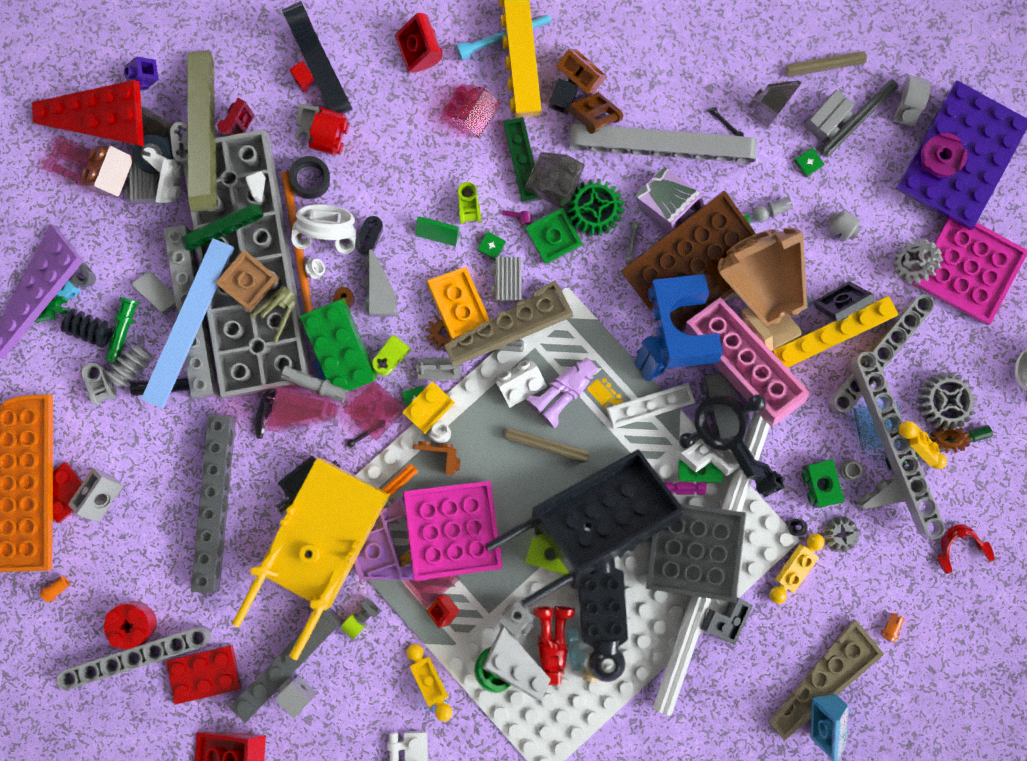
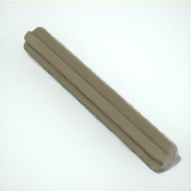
[785,51,867,77]
[505,428,589,462]

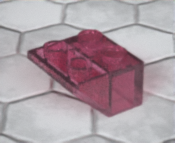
[440,84,501,138]

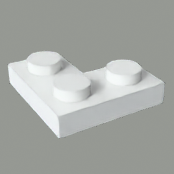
[680,439,740,476]

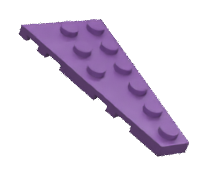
[0,224,83,359]

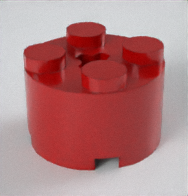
[308,107,350,156]
[104,601,157,649]

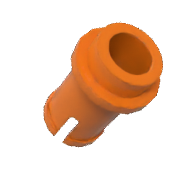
[40,575,71,603]
[881,613,905,643]

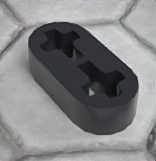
[355,216,384,256]

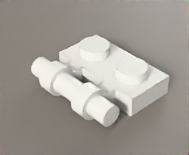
[387,731,428,761]

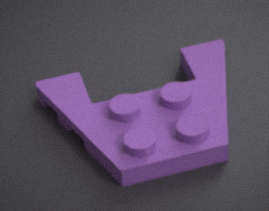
[354,497,428,580]

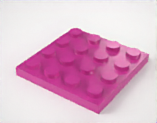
[912,218,1027,325]
[403,481,503,581]

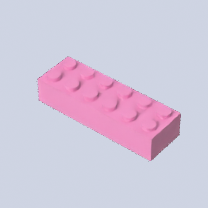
[685,297,810,428]

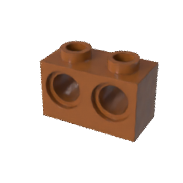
[556,49,607,94]

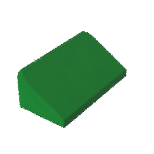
[416,216,460,246]

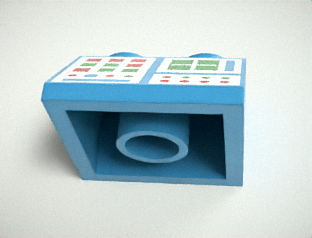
[810,694,849,761]

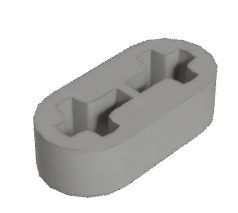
[170,122,188,165]

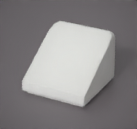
[246,172,265,203]

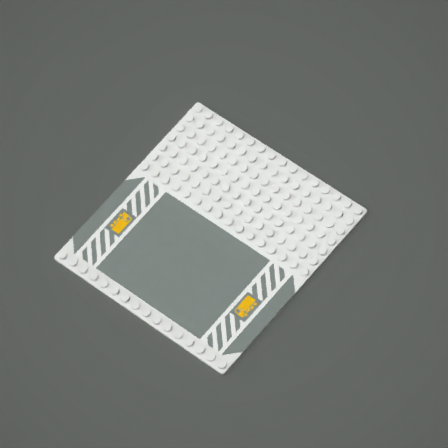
[354,288,799,761]

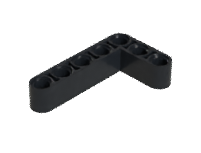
[282,1,353,114]

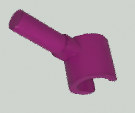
[502,210,532,225]

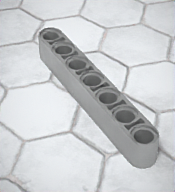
[828,294,934,413]
[57,626,212,690]

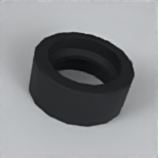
[289,156,330,199]

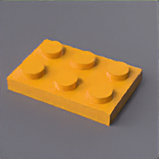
[426,267,490,341]

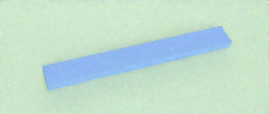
[141,238,234,408]

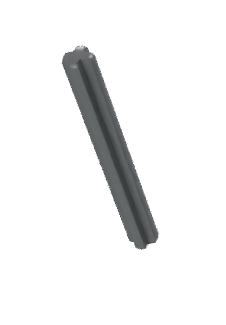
[820,79,898,157]

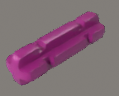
[664,482,707,495]

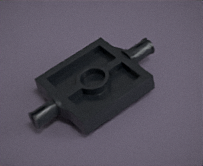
[276,456,341,513]

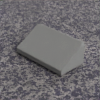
[131,271,176,315]

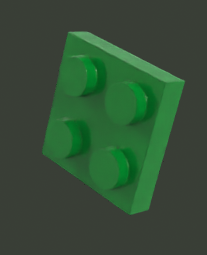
[525,207,583,265]

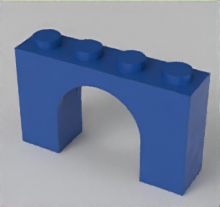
[648,274,723,369]

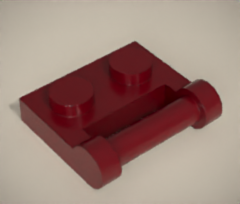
[217,98,255,136]

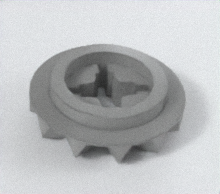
[824,517,860,552]

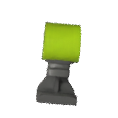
[340,597,382,641]

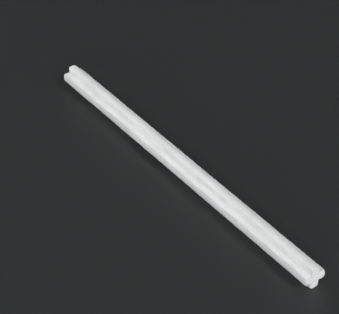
[653,412,770,716]

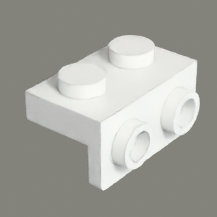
[494,359,547,407]

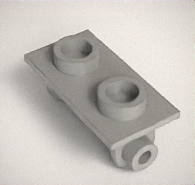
[416,358,461,380]

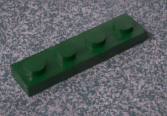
[503,117,543,204]

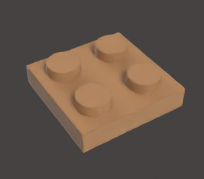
[215,250,279,312]

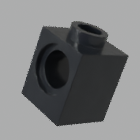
[549,78,578,115]

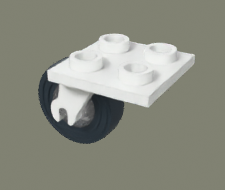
[133,134,184,203]

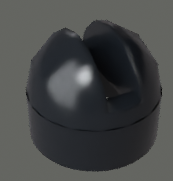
[788,519,808,536]

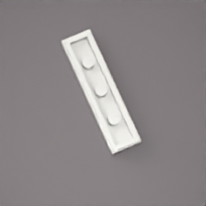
[606,382,695,429]

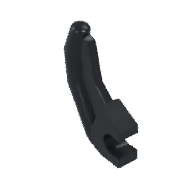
[255,389,279,439]

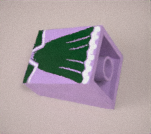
[635,167,704,234]

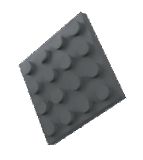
[646,504,747,603]

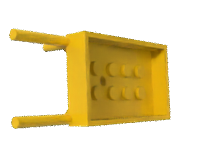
[231,458,390,660]

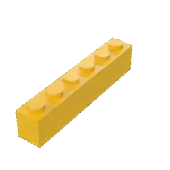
[498,0,541,118]
[772,296,899,368]

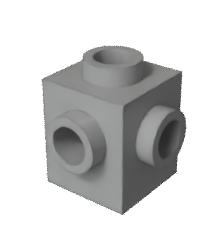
[498,601,533,640]

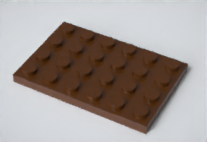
[620,190,756,332]

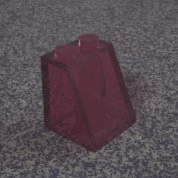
[267,387,338,433]

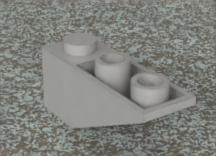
[365,250,397,317]
[855,465,917,509]

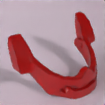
[938,524,995,574]

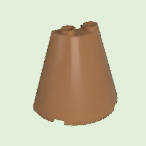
[718,227,807,327]

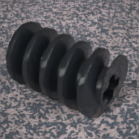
[61,308,113,348]

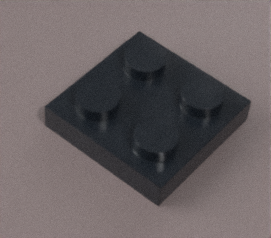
[813,281,875,322]

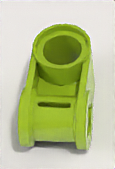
[458,181,482,225]
[372,335,411,376]

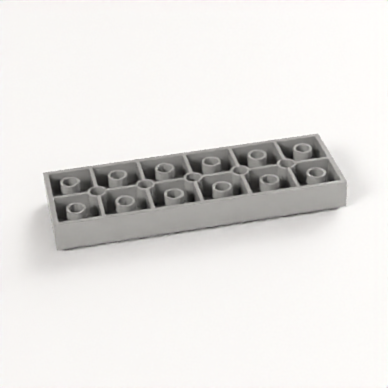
[182,129,311,399]

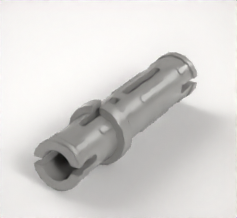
[281,366,348,403]

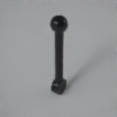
[710,107,744,136]
[347,420,387,448]

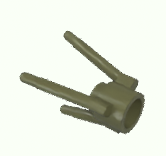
[249,286,296,343]

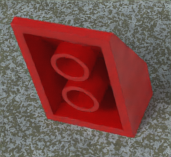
[194,732,266,761]

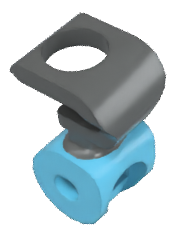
[56,263,96,299]

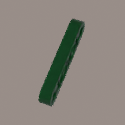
[181,204,264,250]

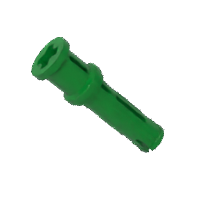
[104,297,140,363]

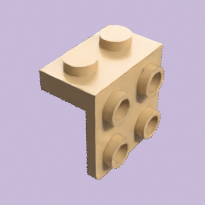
[741,307,801,352]

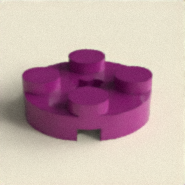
[921,133,967,177]

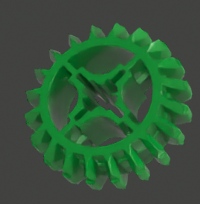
[567,179,624,236]

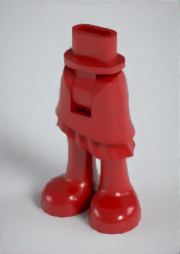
[533,606,575,685]

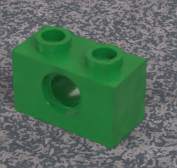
[801,459,845,508]

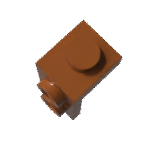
[413,441,461,475]

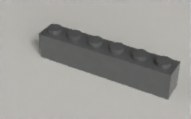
[229,608,343,723]

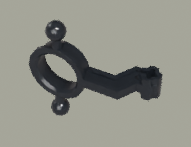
[679,394,785,497]

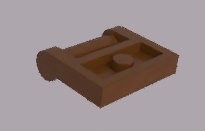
[568,92,623,134]

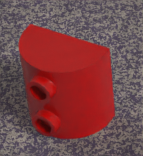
[394,13,442,73]

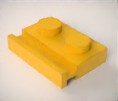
[402,381,455,434]

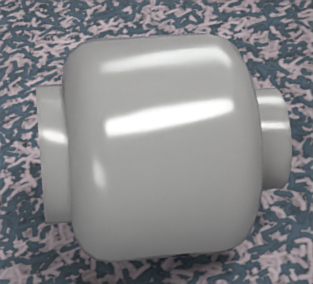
[827,210,860,242]

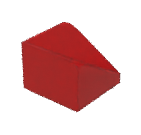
[290,61,313,93]
[426,595,460,628]

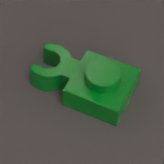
[34,296,68,323]

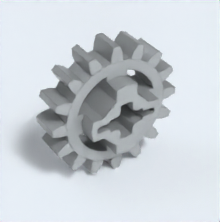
[893,239,943,284]

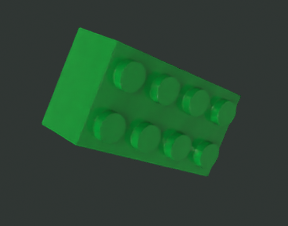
[300,298,378,391]

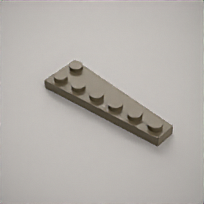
[445,280,573,367]
[768,619,885,741]

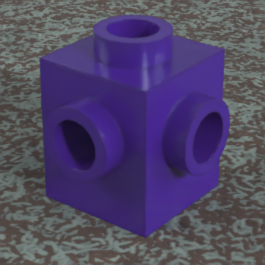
[124,56,159,90]

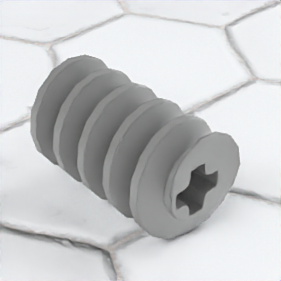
[105,344,155,390]

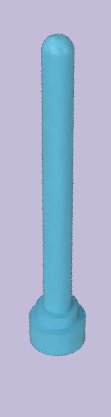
[456,15,551,61]

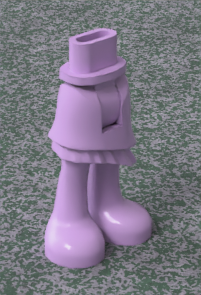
[526,357,598,429]

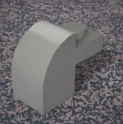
[893,74,931,127]

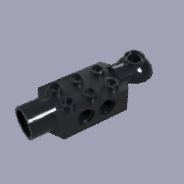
[578,558,628,682]

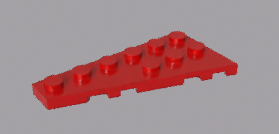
[32,80,144,147]

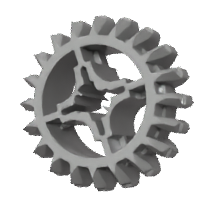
[916,372,979,430]

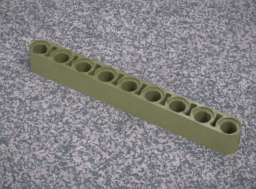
[187,50,217,212]

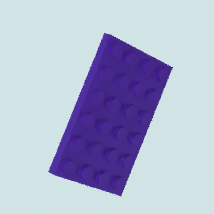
[895,80,1027,230]

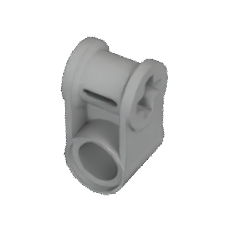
[81,363,118,406]

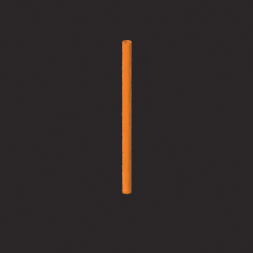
[281,172,313,313]

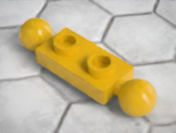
[898,421,947,470]
[769,533,825,604]
[406,644,453,722]

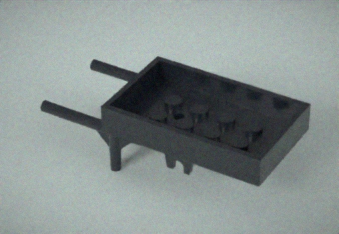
[484,449,685,609]

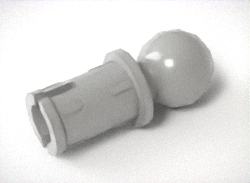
[752,196,793,223]

